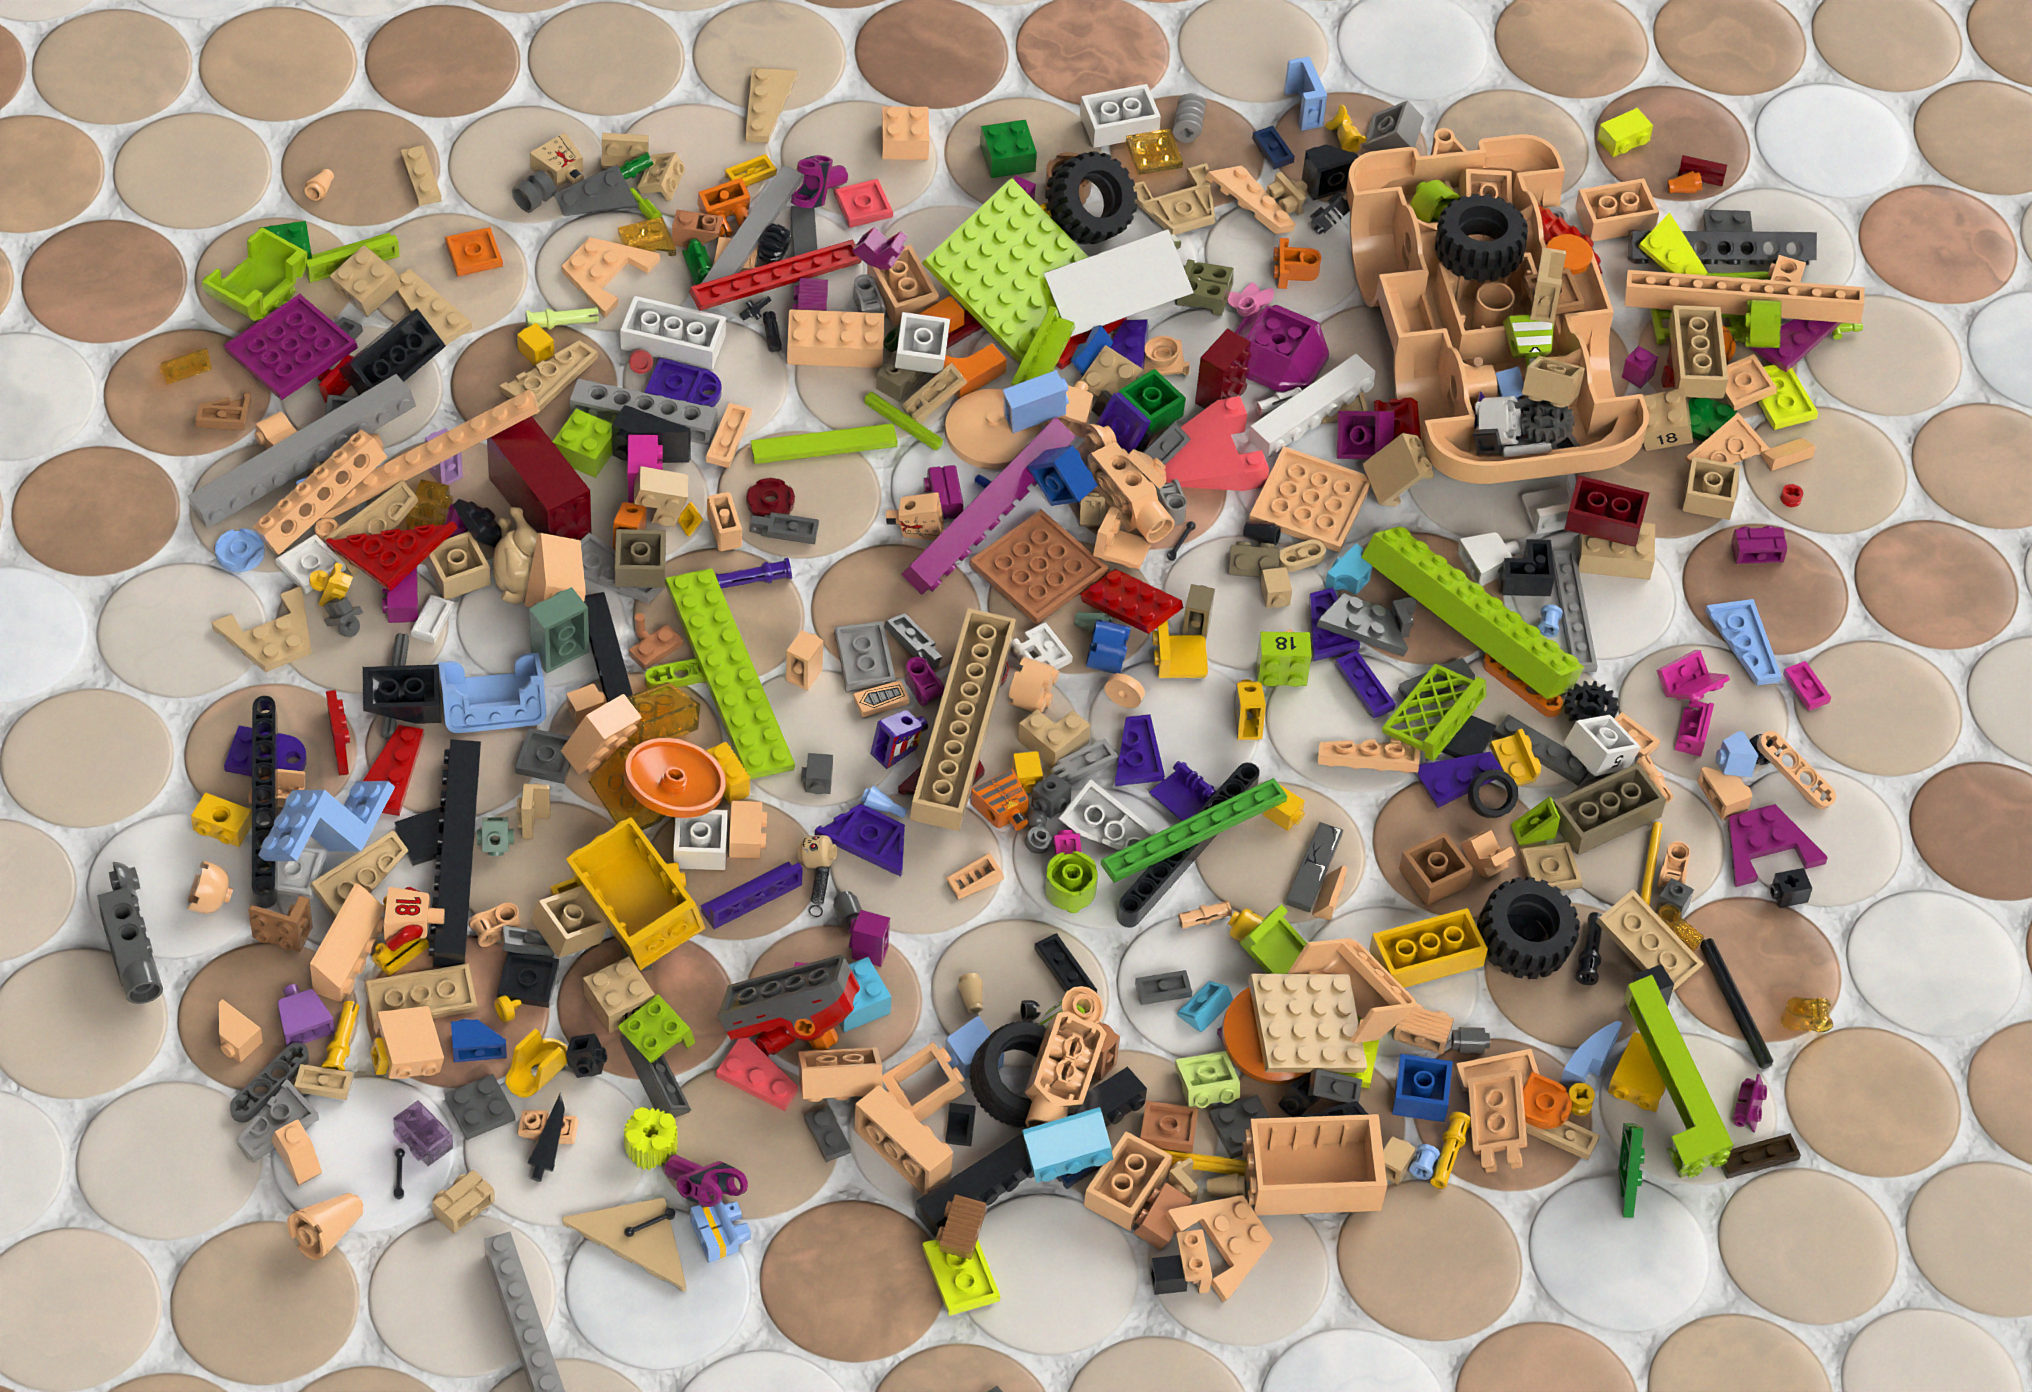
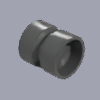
[512,170,556,213]

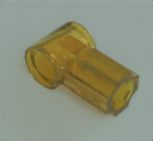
[1657,904,1704,952]

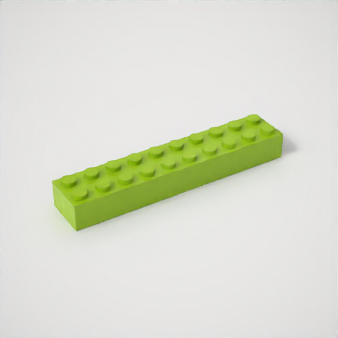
[1361,526,1585,700]

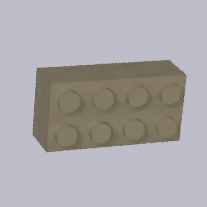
[1554,763,1666,855]

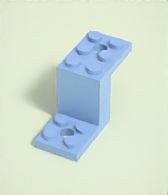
[258,781,395,861]

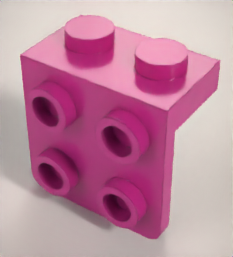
[1656,650,1730,702]

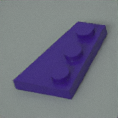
[1110,319,1149,376]
[1414,752,1503,808]

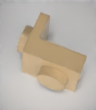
[1168,1157,1199,1205]

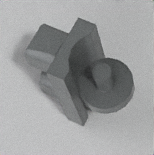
[323,597,363,637]

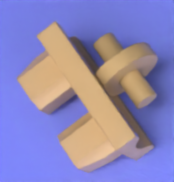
[1266,172,1307,216]

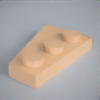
[1685,413,1770,465]
[1455,1049,1540,1092]

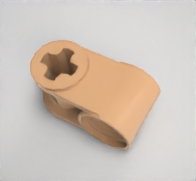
[1657,841,1690,887]
[468,902,521,947]

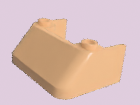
[1287,938,1416,1043]

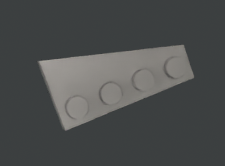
[580,533,664,604]

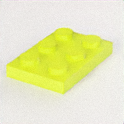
[1757,364,1818,430]
[922,1239,1001,1316]

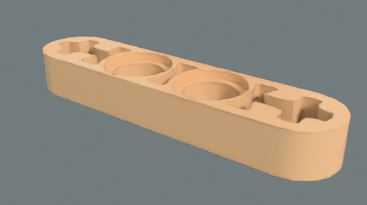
[1757,731,1836,809]

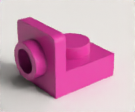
[1052,830,1081,856]

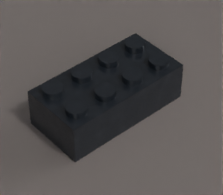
[339,308,446,395]

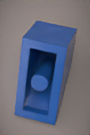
[451,1019,507,1062]

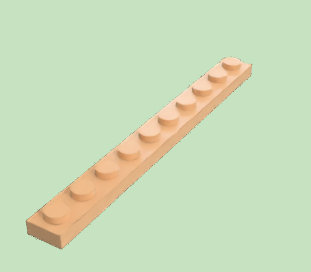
[321,389,540,519]

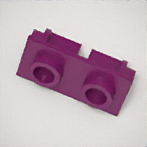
[1733,1074,1767,1132]

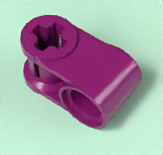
[905,657,945,707]

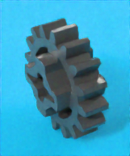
[1521,401,1574,443]

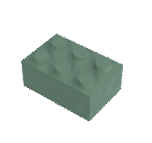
[529,587,589,674]

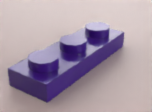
[1335,650,1396,719]

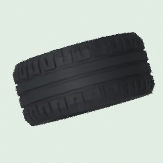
[969,1021,1047,1127]

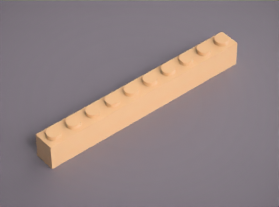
[1625,270,1865,324]

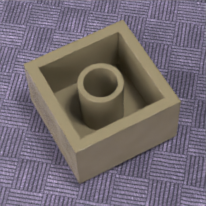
[615,529,666,588]

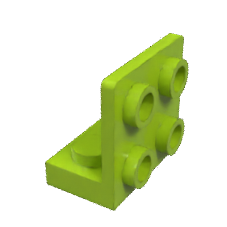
[618,994,695,1063]

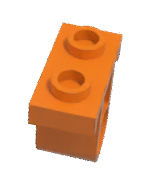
[1273,238,1322,289]

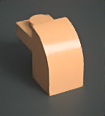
[1460,830,1515,878]

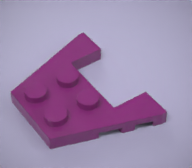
[1728,804,1828,887]

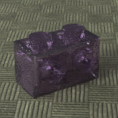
[393,1100,453,1167]

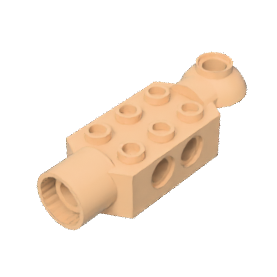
[1084,424,1175,543]
[1025,986,1107,1128]

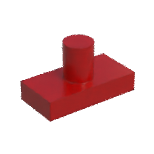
[317,355,354,403]

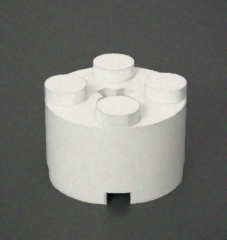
[1475,396,1522,445]

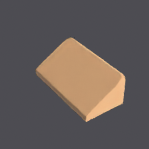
[1760,438,1816,471]
[1312,866,1347,921]

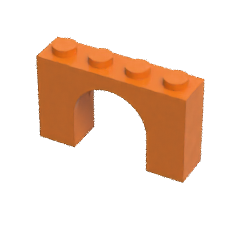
[919,295,1007,399]

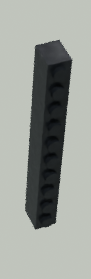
[428,739,481,967]
[915,1066,1147,1237]

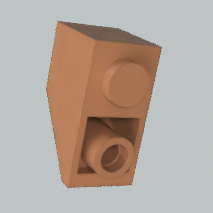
[672,209,723,248]

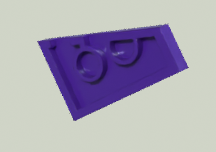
[1309,588,1360,661]
[1114,714,1165,787]

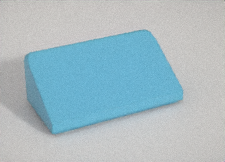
[1177,981,1233,1032]

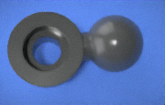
[1025,809,1052,854]

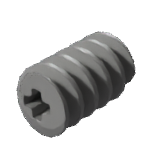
[1172,93,1207,143]

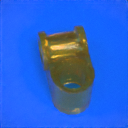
[1781,997,1833,1032]

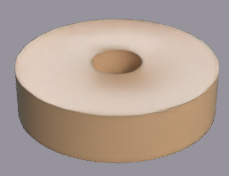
[1104,673,1145,708]

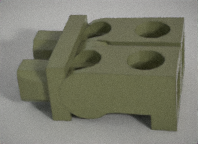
[1177,259,1234,316]

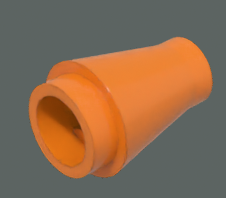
[1667,171,1702,194]

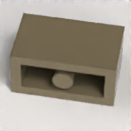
[1182,584,1215,639]

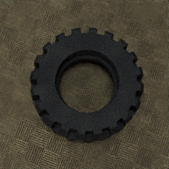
[1045,151,1138,245]
[1435,194,1528,282]
[1477,877,1580,979]

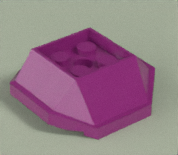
[1235,305,1329,392]

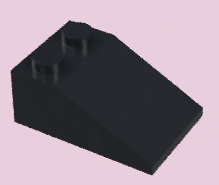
[612,405,691,463]
[362,664,441,724]

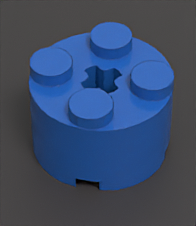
[1086,620,1131,674]

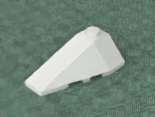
[1059,779,1157,850]

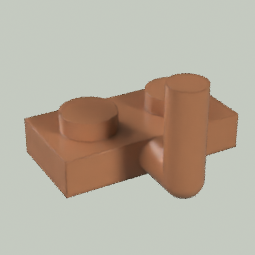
[629,613,683,671]

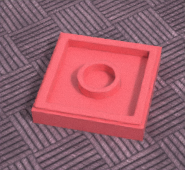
[834,179,893,228]

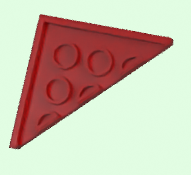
[325,521,458,592]

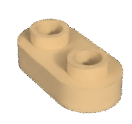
[1279,539,1326,572]

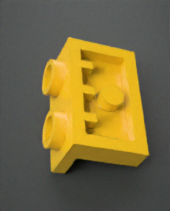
[1489,729,1541,787]

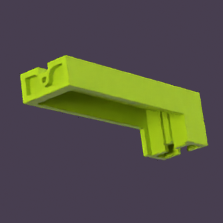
[1624,975,1734,1178]

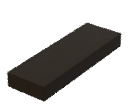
[1721,1133,1801,1179]

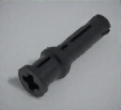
[1575,912,1602,985]

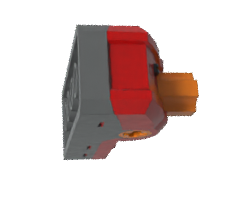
[718,955,860,1050]

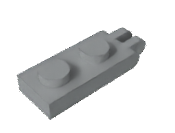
[1049,739,1118,784]

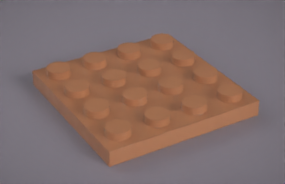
[969,509,1109,625]

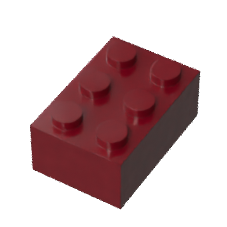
[1195,328,1251,409]
[1564,475,1650,547]

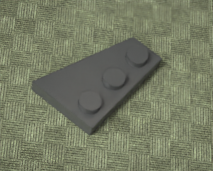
[554,165,638,216]

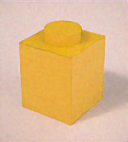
[517,323,554,367]
[1012,751,1043,793]
[1263,785,1305,831]

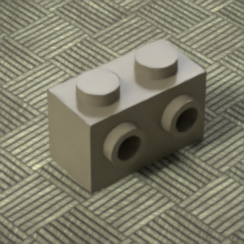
[875,351,927,402]

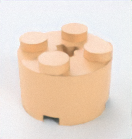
[1009,657,1059,712]

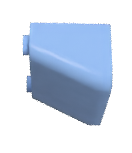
[438,652,546,733]

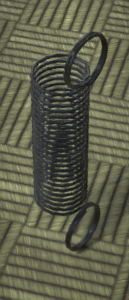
[809,866,830,917]

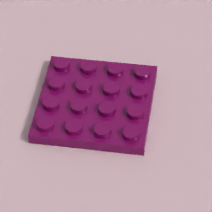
[224,294,358,401]

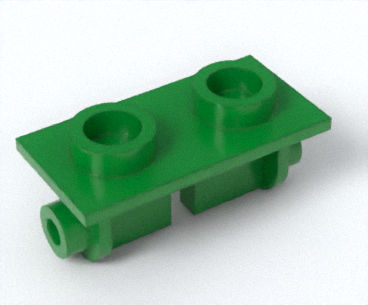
[682,239,713,285]

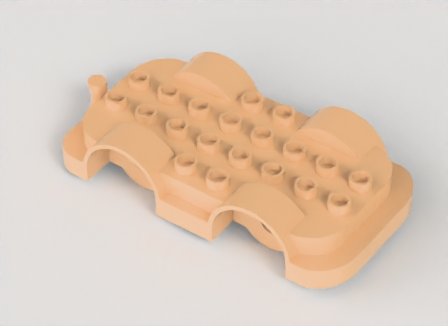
[1346,128,1649,484]

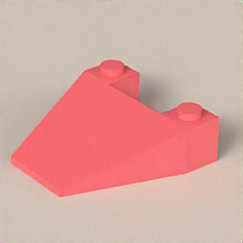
[1164,396,1269,491]

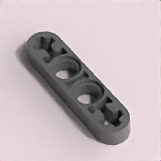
[230,1043,309,1123]

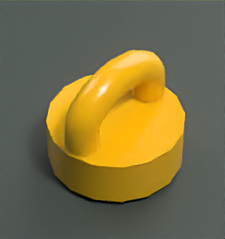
[494,995,522,1023]

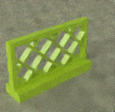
[1382,663,1487,761]

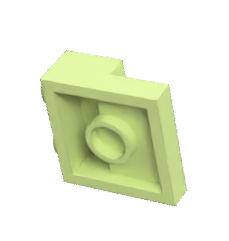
[1175,1051,1240,1108]

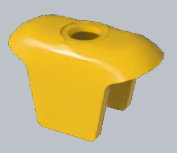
[505,1028,568,1098]

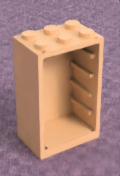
[1242,1114,1387,1215]

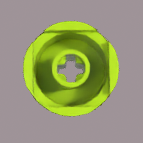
[1409,180,1460,223]
[1746,300,1781,348]
[1045,851,1098,913]

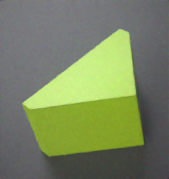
[1510,797,1560,846]

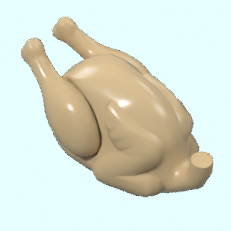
[493,507,538,605]

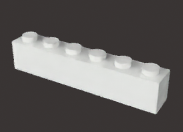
[1249,354,1376,458]

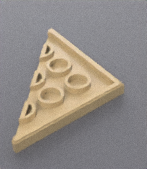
[562,1197,686,1292]

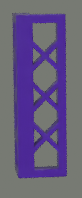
[701,861,803,929]

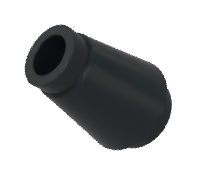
[1243,522,1281,545]

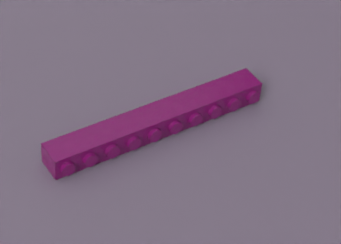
[901,417,1076,595]

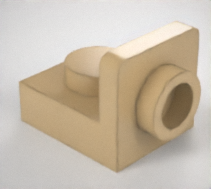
[1079,493,1105,527]

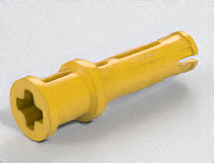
[321,1001,360,1071]
[1430,1112,1471,1189]

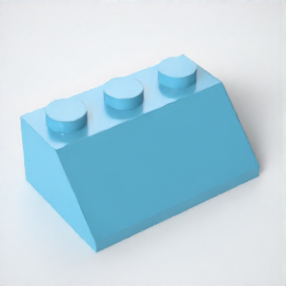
[1022,1107,1113,1183]

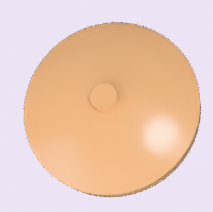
[945,389,1041,469]

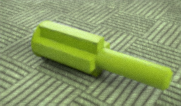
[630,188,662,224]

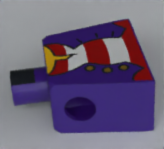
[870,710,928,769]

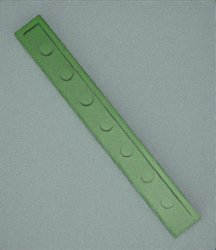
[1100,778,1287,883]

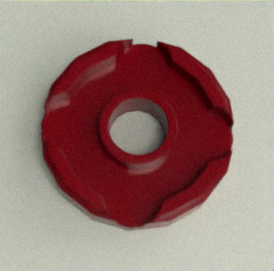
[746,478,795,517]

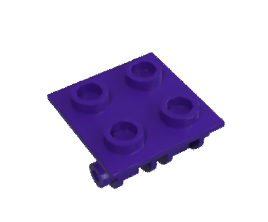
[1149,761,1216,821]

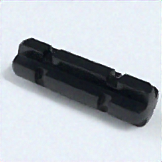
[763,311,782,352]

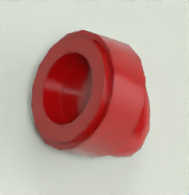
[629,349,653,374]

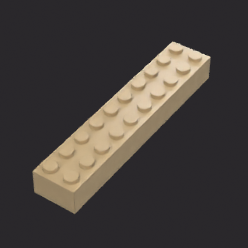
[910,608,1016,831]

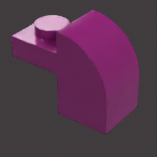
[852,227,908,270]

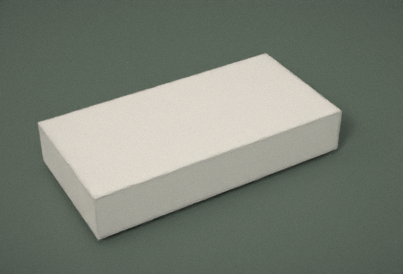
[411,594,454,644]

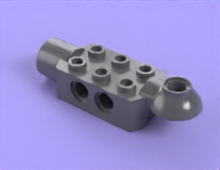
[97,862,163,1004]

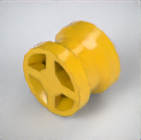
[1568,1083,1595,1116]

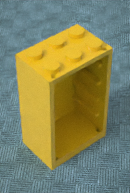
[566,817,706,971]

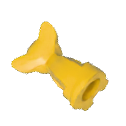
[1325,104,1367,152]

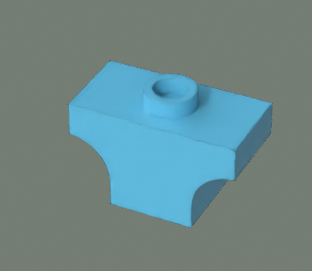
[1325,543,1372,595]

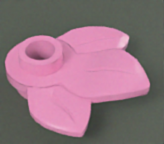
[1227,282,1274,317]

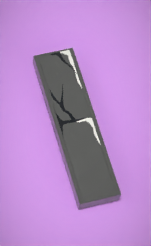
[1286,822,1343,913]

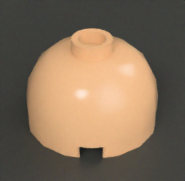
[187,860,233,914]

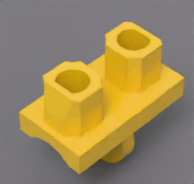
[309,562,353,607]

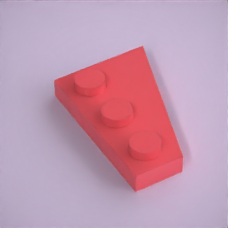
[716,1038,798,1111]

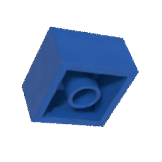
[1027,445,1098,506]
[1392,1054,1453,1122]

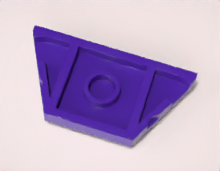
[815,804,905,877]

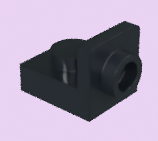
[1279,1076,1321,1117]

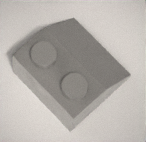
[1362,100,1424,151]

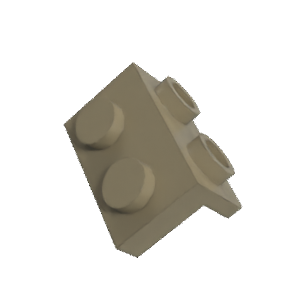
[1229,541,1280,578]

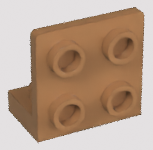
[248,896,313,952]

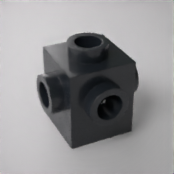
[566,1033,607,1078]

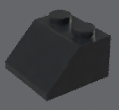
[1302,144,1359,201]

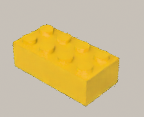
[1369,908,1488,988]

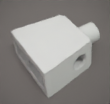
[1457,532,1520,586]

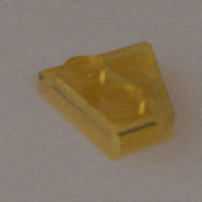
[618,217,676,256]

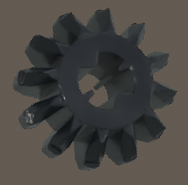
[757,223,791,264]

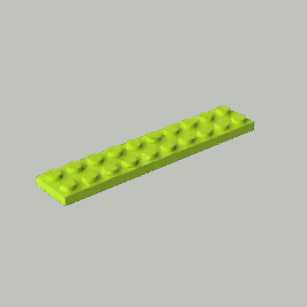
[665,568,795,780]

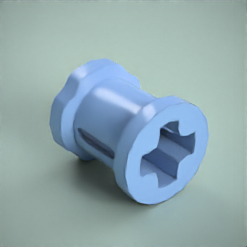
[1538,604,1563,637]
[1409,1144,1440,1180]

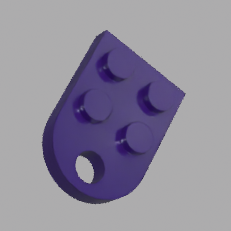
[644,357,722,407]
[224,725,307,777]

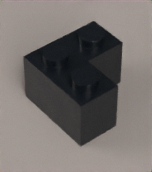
[1500,539,1555,596]

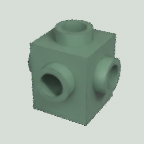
[477,817,514,856]

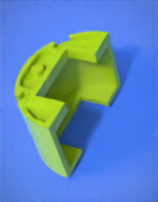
[202,227,307,321]

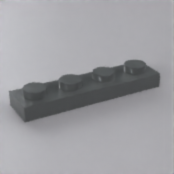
[1494,714,1589,786]

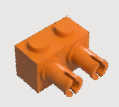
[697,177,751,238]

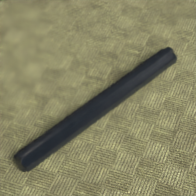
[1700,938,1774,1069]

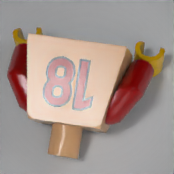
[375,887,445,964]

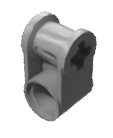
[853,274,886,316]
[1154,479,1187,526]

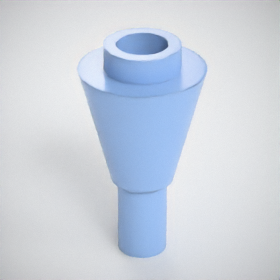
[860,785,908,818]

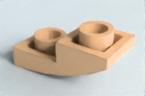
[518,1110,579,1144]

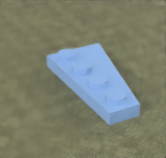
[1705,599,1782,686]

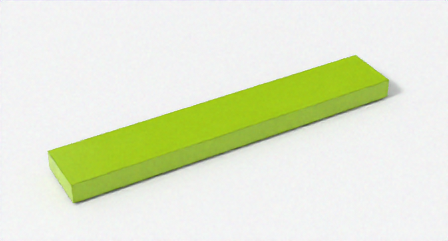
[751,423,898,464]

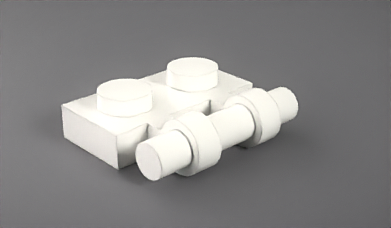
[1011,622,1073,670]

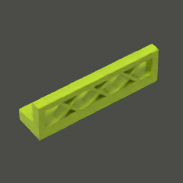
[305,232,400,283]
[1011,306,1075,386]

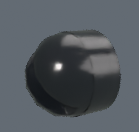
[1020,1000,1041,1021]

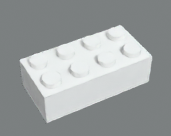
[620,296,726,370]

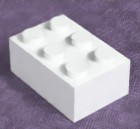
[1080,84,1161,148]

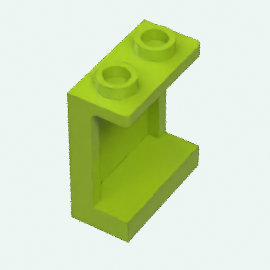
[1239,904,1307,974]

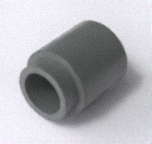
[833,891,862,930]
[1451,1027,1490,1054]

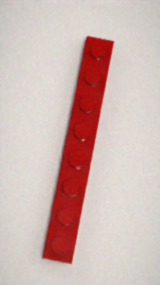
[689,239,862,311]

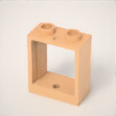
[882,1042,966,1122]

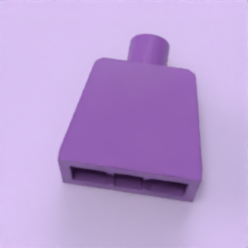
[278,984,335,1047]

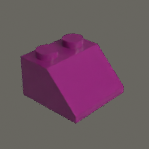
[1337,411,1394,459]

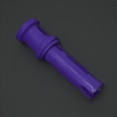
[716,557,792,589]

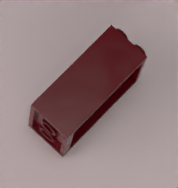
[487,416,592,540]

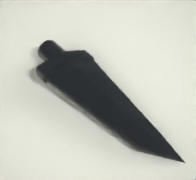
[527,1092,565,1182]

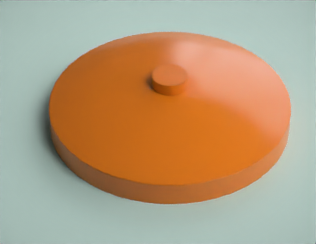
[623,738,726,818]
[1222,987,1309,1084]

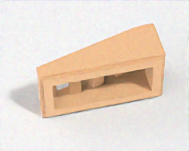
[946,852,1005,900]

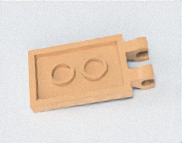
[1468,1070,1527,1173]

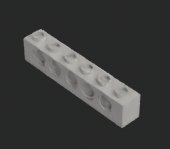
[570,379,717,446]

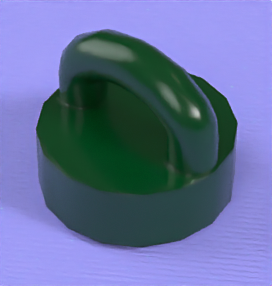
[883,328,900,352]

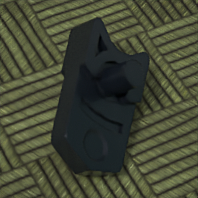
[739,296,772,321]

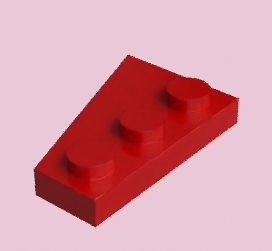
[326,690,350,776]

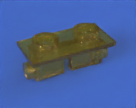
[159,348,212,385]

